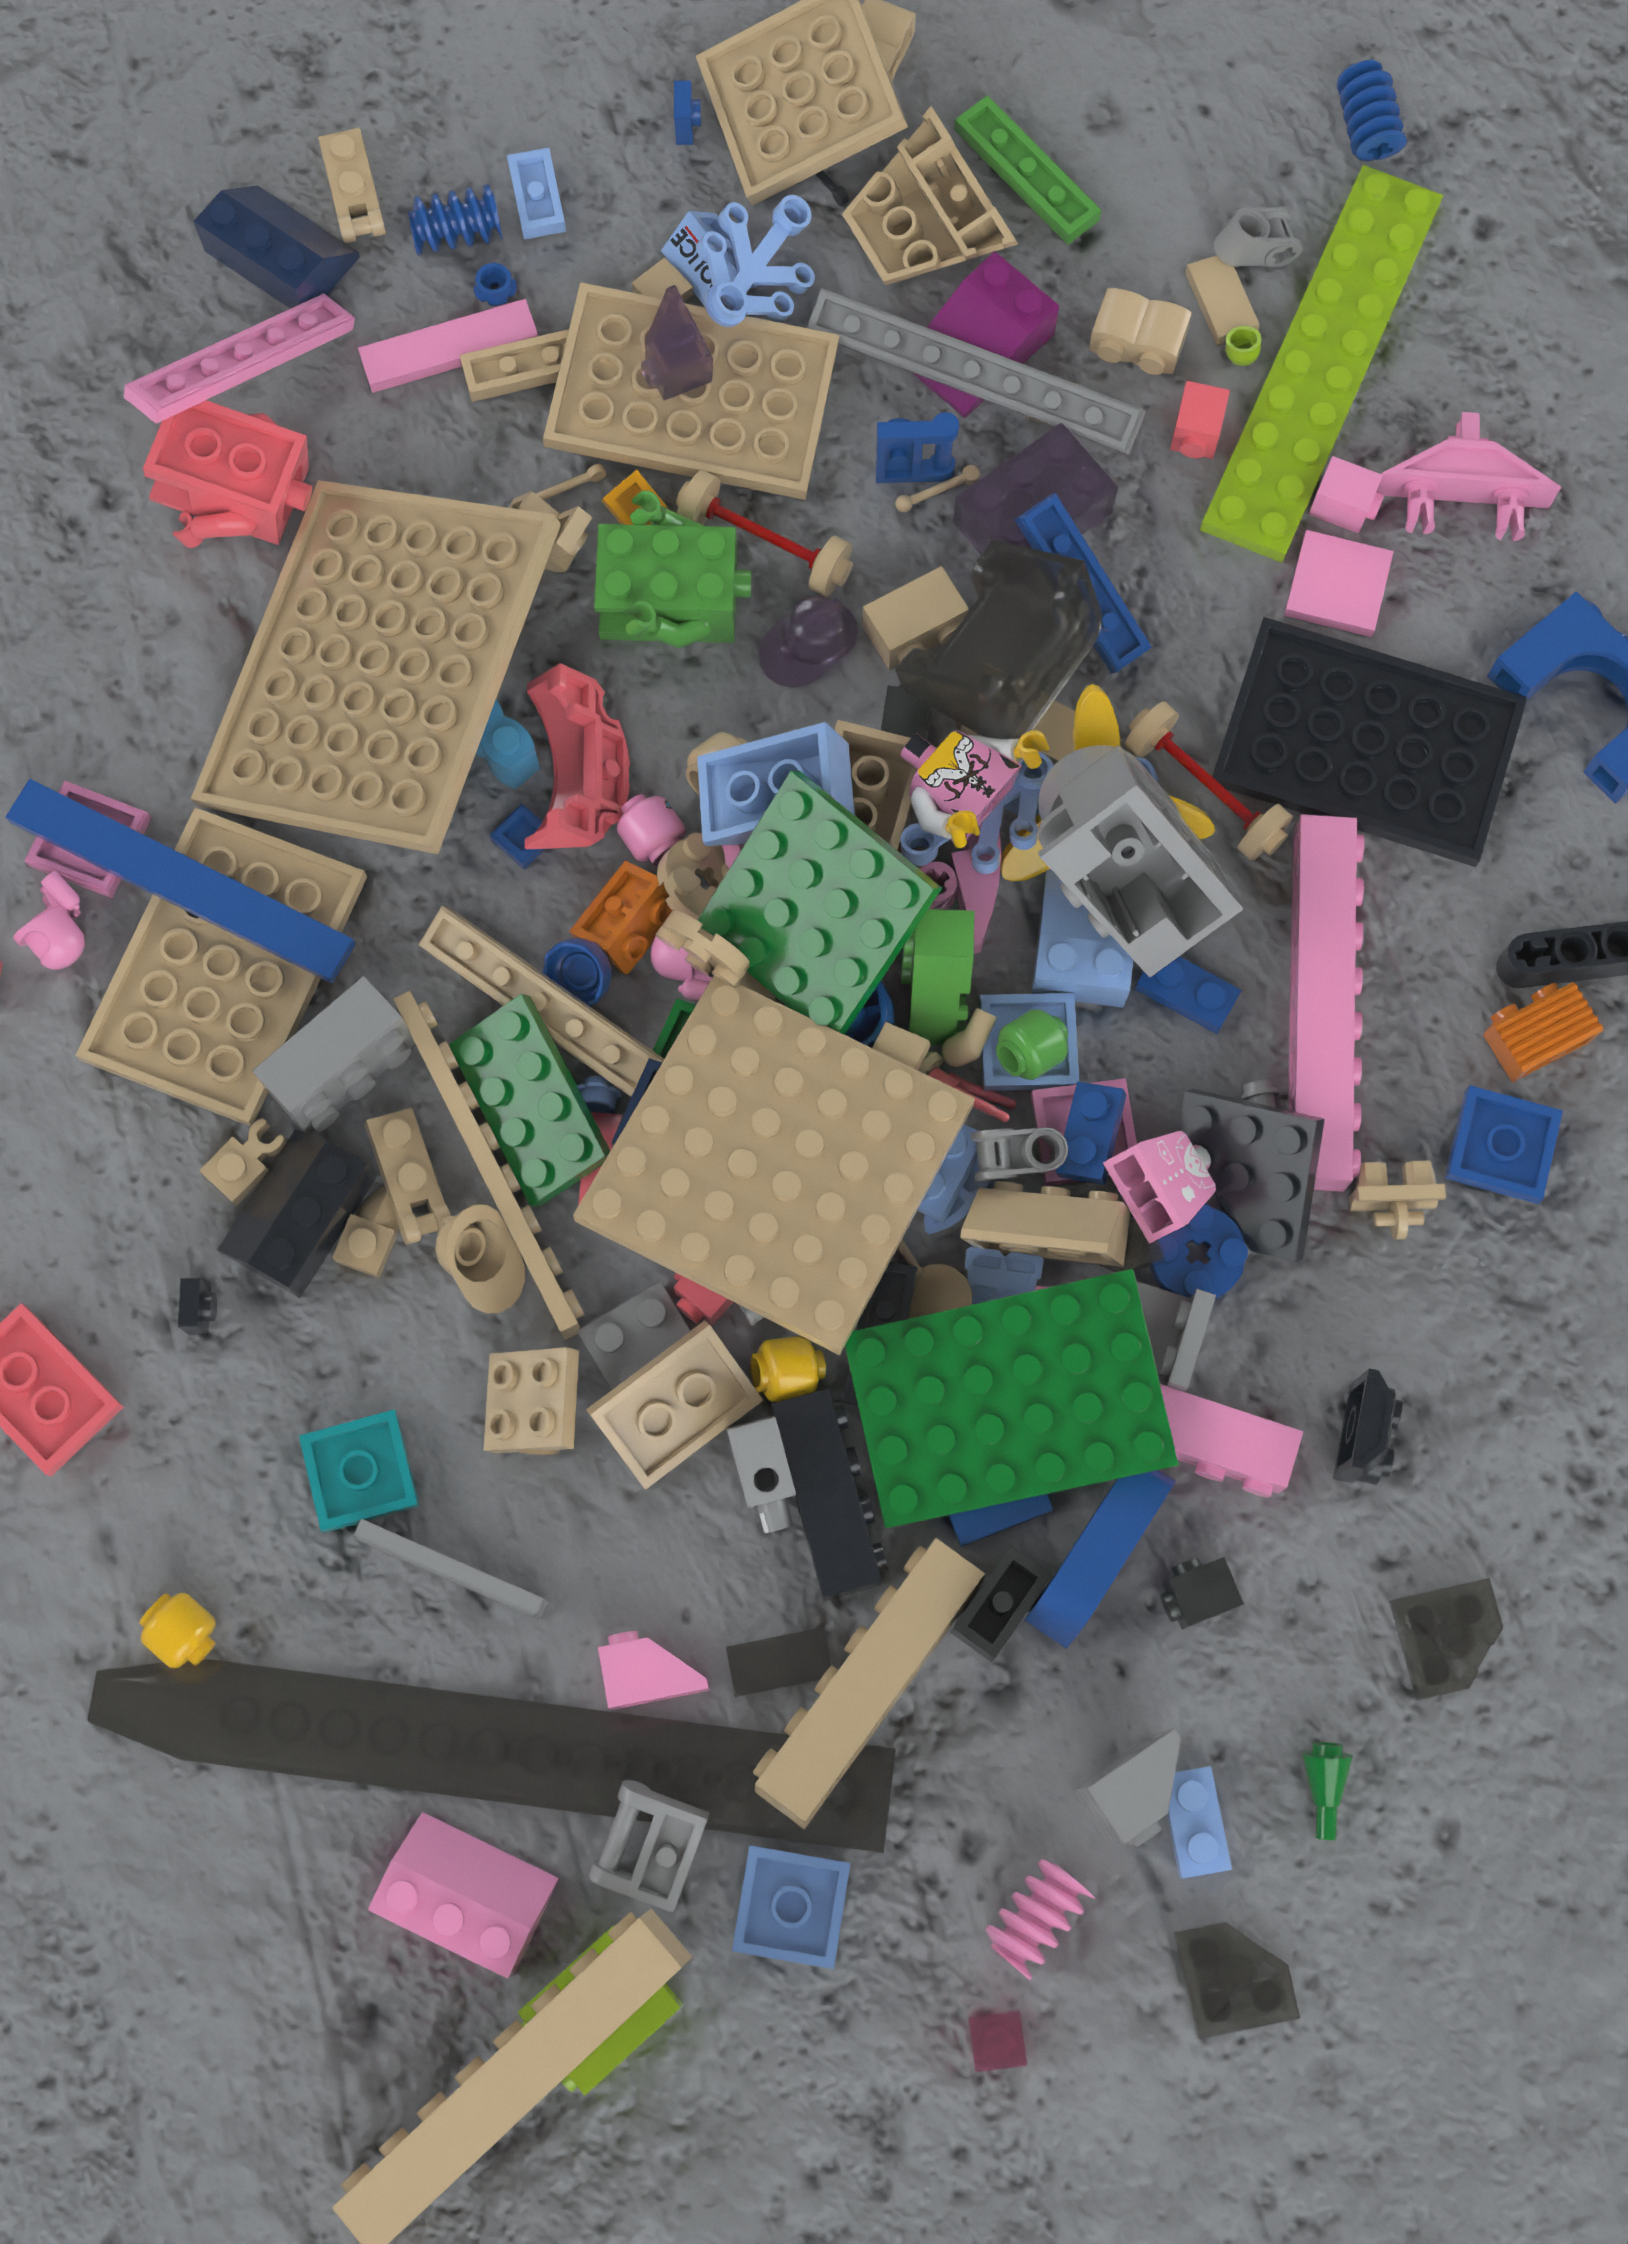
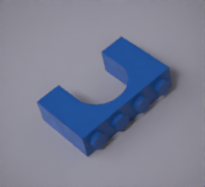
[1487,591,1628,804]

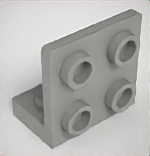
[1136,1281,1216,1392]

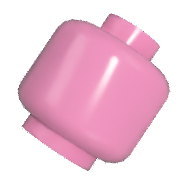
[616,794,686,865]

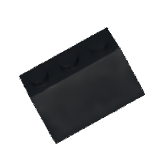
[217,1129,377,1299]

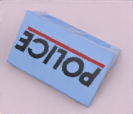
[661,211,758,306]

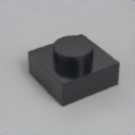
[178,1278,217,1335]

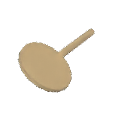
[897,1239,972,1319]

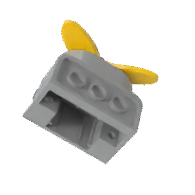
[1000,684,1244,977]

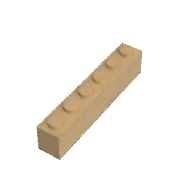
[753,1538,985,1829]

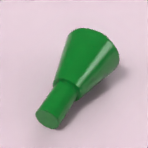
[1302,1742,1353,1840]

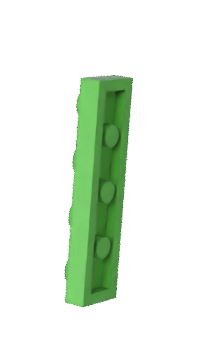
[954,95,1102,245]

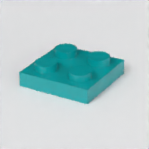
[299,1409,420,1533]

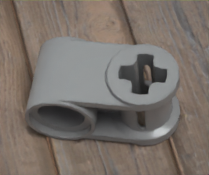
[1213,206,1303,268]
[970,1127,1068,1182]

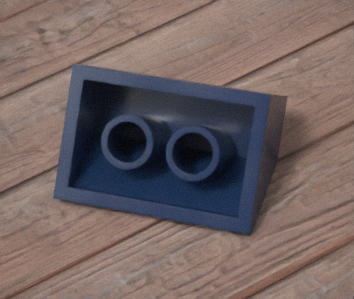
[193,185,360,309]

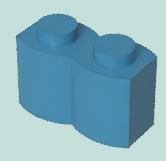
[476,700,540,789]

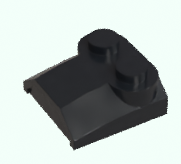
[1333,1368,1403,1485]

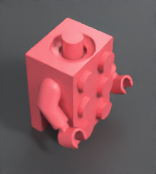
[143,400,312,548]

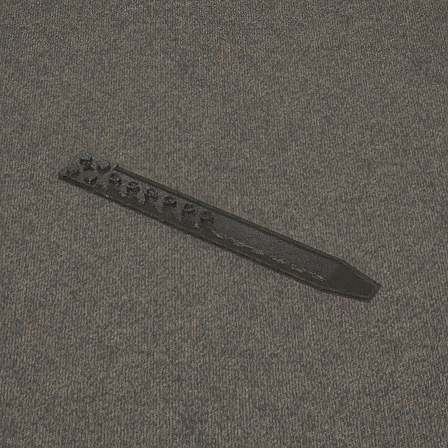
[87,1659,896,1853]

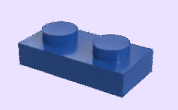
[1135,956,1242,1034]
[1055,1081,1127,1185]

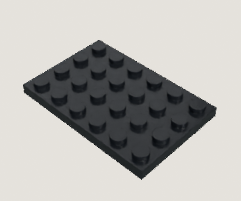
[1212,617,1528,867]

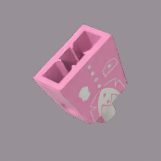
[1103,1130,1216,1244]

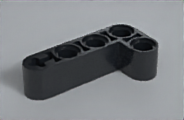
[1496,921,1628,988]

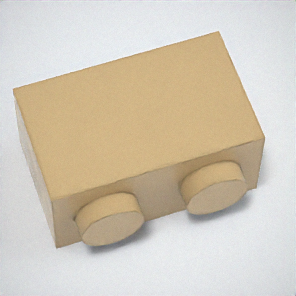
[862,566,969,670]

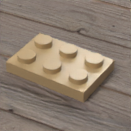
[586,1320,763,1490]

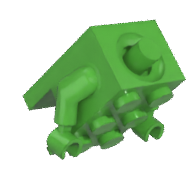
[594,490,752,648]

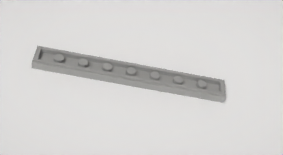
[807,288,1146,455]

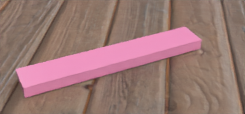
[124,294,355,424]

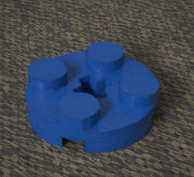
[1149,1204,1248,1299]

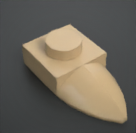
[332,1185,399,1278]

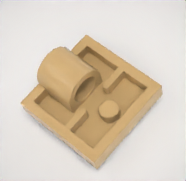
[483,1347,579,1455]

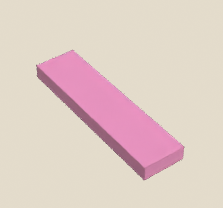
[358,298,538,393]

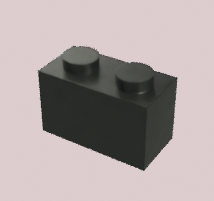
[950,1545,1052,1662]

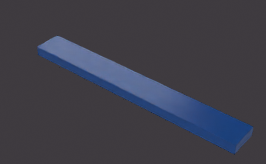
[5,778,356,984]

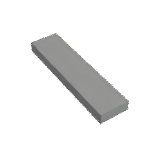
[354,1519,549,1619]

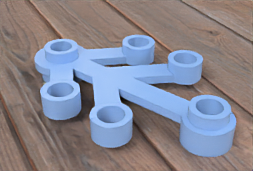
[697,195,815,327]
[900,752,1054,874]

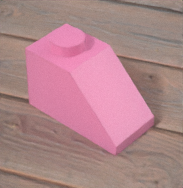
[598,1631,710,1710]

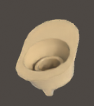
[435,1204,525,1313]

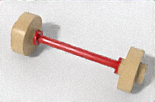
[676,470,853,597]
[1124,701,1293,861]

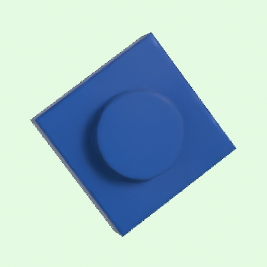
[674,81,701,145]

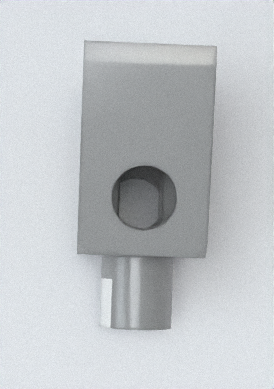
[726,1415,796,1533]

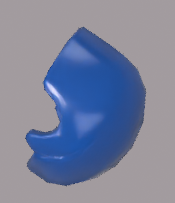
[543,938,613,1006]

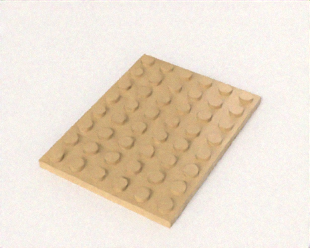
[191,480,561,854]

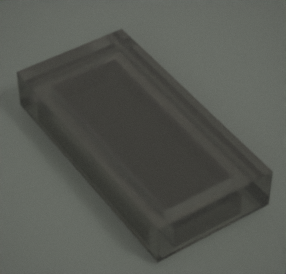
[726,1627,831,1698]

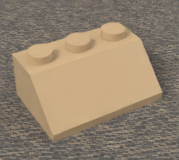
[960,1182,1130,1267]

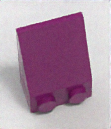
[911,251,1059,418]

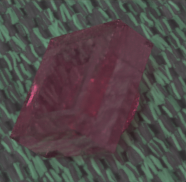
[967,2010,1027,2072]

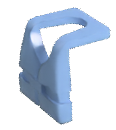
[965,1246,1044,1304]

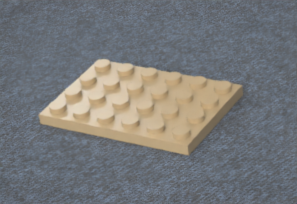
[543,282,840,500]
[75,807,367,1127]

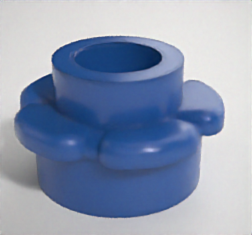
[473,263,517,306]

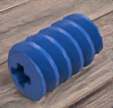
[1336,59,1407,162]
[408,184,503,256]

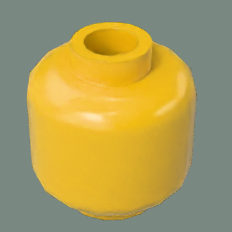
[750,1336,826,1402]
[139,1593,216,1668]

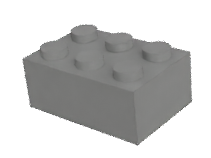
[252,976,415,1134]

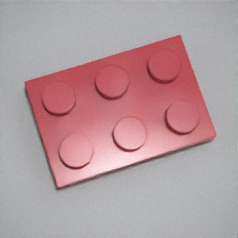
[0,1303,124,1477]

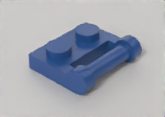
[875,412,959,483]

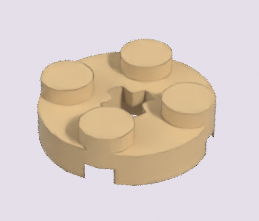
[657,833,730,920]
[656,910,750,988]

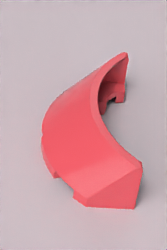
[524,663,630,850]

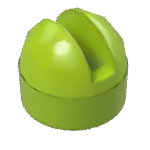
[1225,326,1261,366]

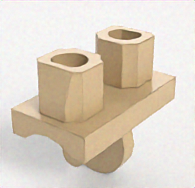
[1348,1161,1446,1240]

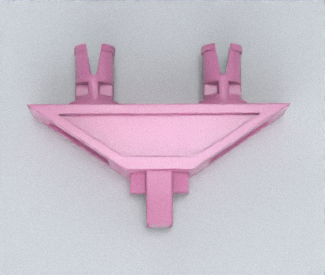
[1376,412,1561,542]

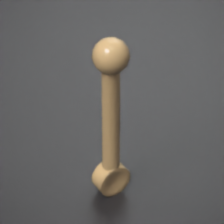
[525,464,606,500]
[895,465,980,513]

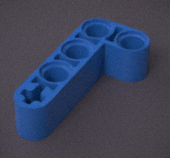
[1024,1470,1176,1649]

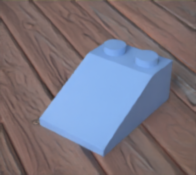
[697,722,855,846]
[1031,869,1133,1008]

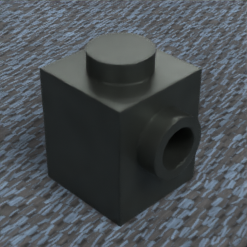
[1160,1557,1244,1630]

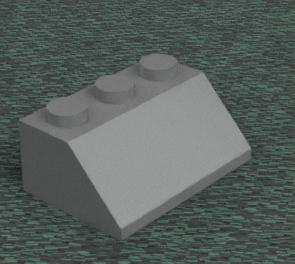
[1073,1729,1181,1847]

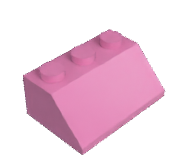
[368,1812,560,1979]

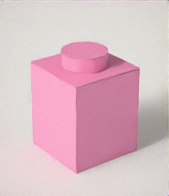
[1309,456,1384,534]

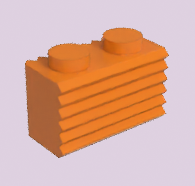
[1483,982,1603,1083]

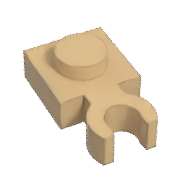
[199,1118,287,1206]

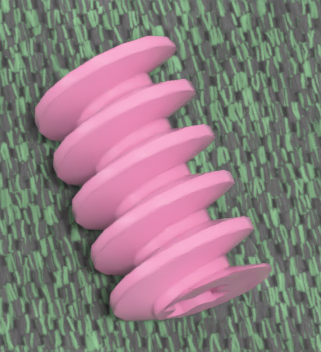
[985,1859,1095,1980]

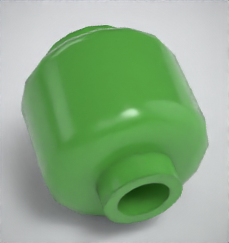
[996,1009,1068,1080]

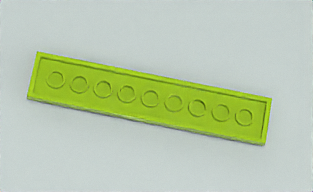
[1200,165,1444,563]

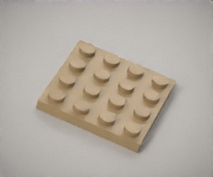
[696,0,908,206]

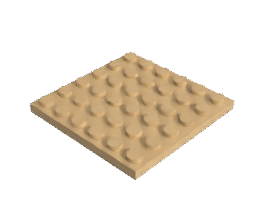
[573,975,975,1355]

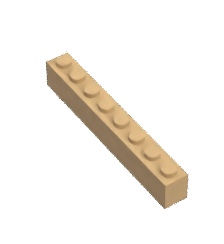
[332,1908,693,2244]

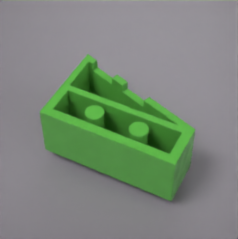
[901,909,974,1046]

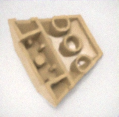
[842,106,1018,285]

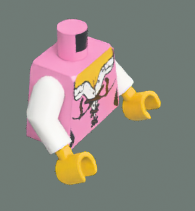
[900,730,1050,849]

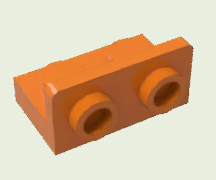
[569,860,672,975]

